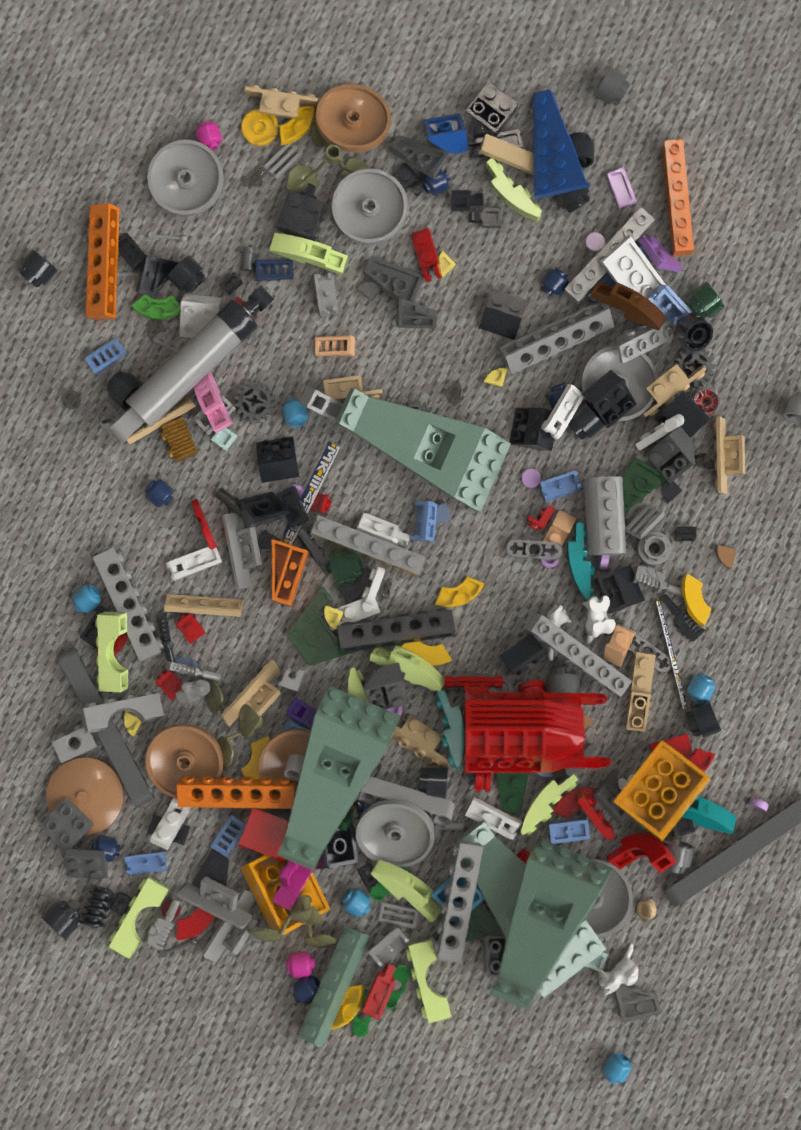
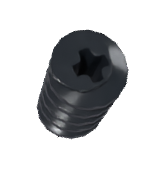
[79,884,114,928]

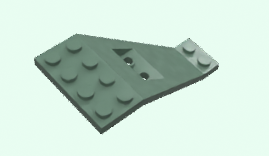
[335,388,511,512]
[278,686,401,871]
[452,820,606,998]
[490,839,612,1011]

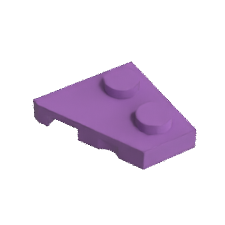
[638,235,683,272]

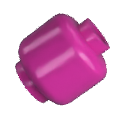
[195,121,222,151]
[286,951,315,978]

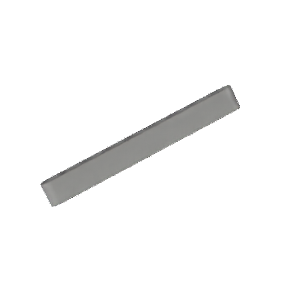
[284,754,455,826]

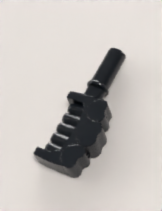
[660,594,705,642]
[157,613,175,663]

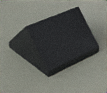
[238,492,289,529]

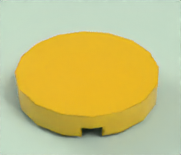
[241,108,279,146]

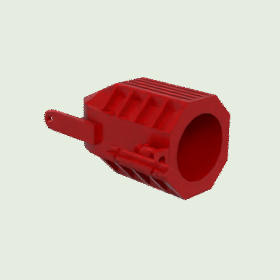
[445,676,611,773]

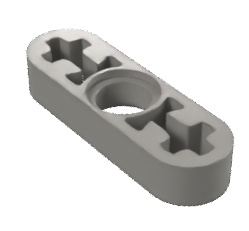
[506,539,563,560]
[628,633,672,672]

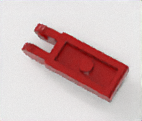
[411,228,442,283]
[576,790,615,840]

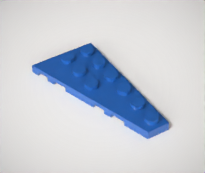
[533,89,590,199]

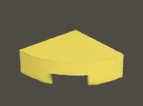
[439,251,456,278]
[484,368,507,387]
[324,605,344,630]
[124,711,142,737]

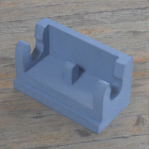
[647,284,692,324]
[539,470,581,503]
[411,501,438,542]
[547,817,590,844]
[124,851,168,875]

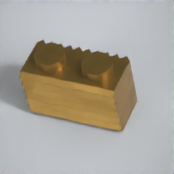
[160,417,199,463]

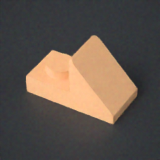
[543,510,576,552]
[603,624,636,667]

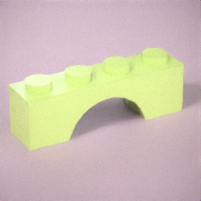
[96,611,128,692]
[109,877,171,959]
[406,938,451,1023]

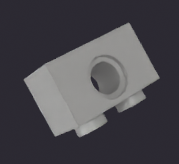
[52,724,99,763]

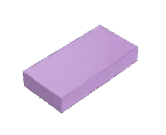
[606,167,637,209]

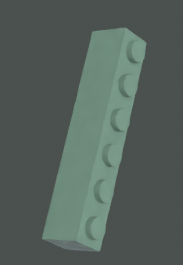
[298,926,370,1046]

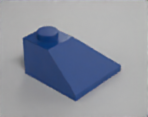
[424,114,468,154]

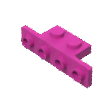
[273,861,313,910]

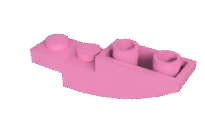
[193,371,233,433]

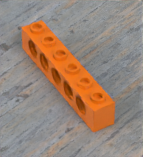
[661,139,694,257]
[85,203,120,321]
[177,776,296,809]

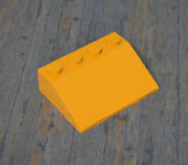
[613,740,710,841]
[240,855,331,935]

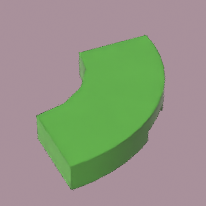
[131,294,181,320]

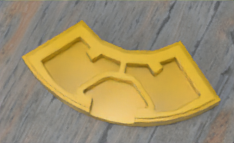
[279,105,315,146]
[681,574,711,626]
[435,576,485,607]
[400,641,452,666]
[241,736,270,779]
[331,985,364,1030]

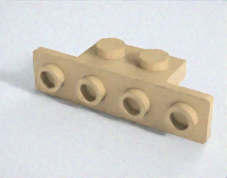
[244,85,319,119]
[643,363,706,417]
[323,375,383,403]
[714,416,745,494]
[221,660,281,726]
[391,715,449,767]

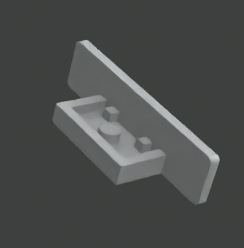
[616,320,675,363]
[222,513,262,589]
[178,877,252,929]
[202,889,258,962]

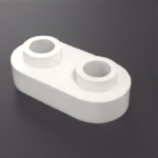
[362,566,385,605]

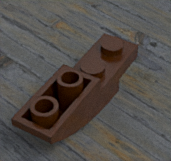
[590,281,667,331]

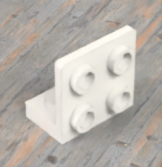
[179,294,222,338]

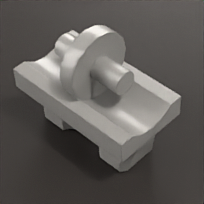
[176,680,210,704]

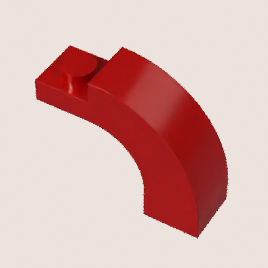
[607,833,676,873]

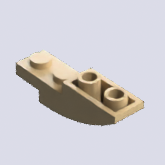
[626,651,656,732]

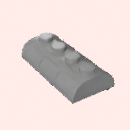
[584,477,627,555]

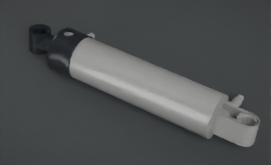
[109,285,274,443]

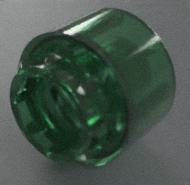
[687,281,725,319]
[329,549,363,586]

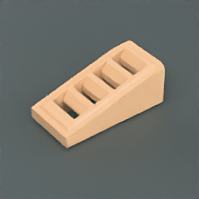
[315,336,355,356]

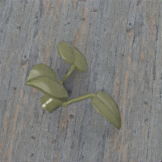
[287,122,370,194]
[207,680,263,771]
[247,895,337,948]

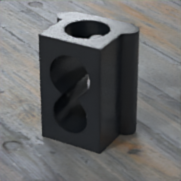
[220,272,243,296]
[675,527,696,541]
[357,862,378,887]
[109,892,132,916]

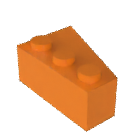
[272,539,309,607]

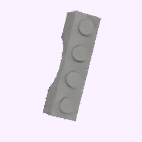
[299,386,343,421]
[80,691,164,734]

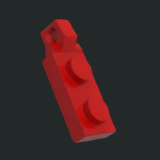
[360,963,396,1020]

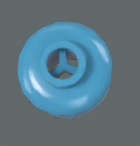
[281,398,309,428]
[72,585,101,613]
[687,673,716,704]
[341,888,371,917]
[603,1052,632,1084]

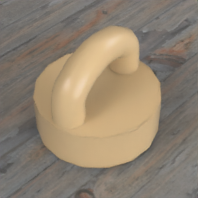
[637,899,656,920]

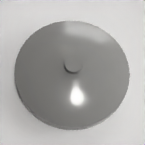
[148,140,224,216]
[332,169,408,245]
[581,345,658,422]
[356,799,435,868]
[585,859,633,939]

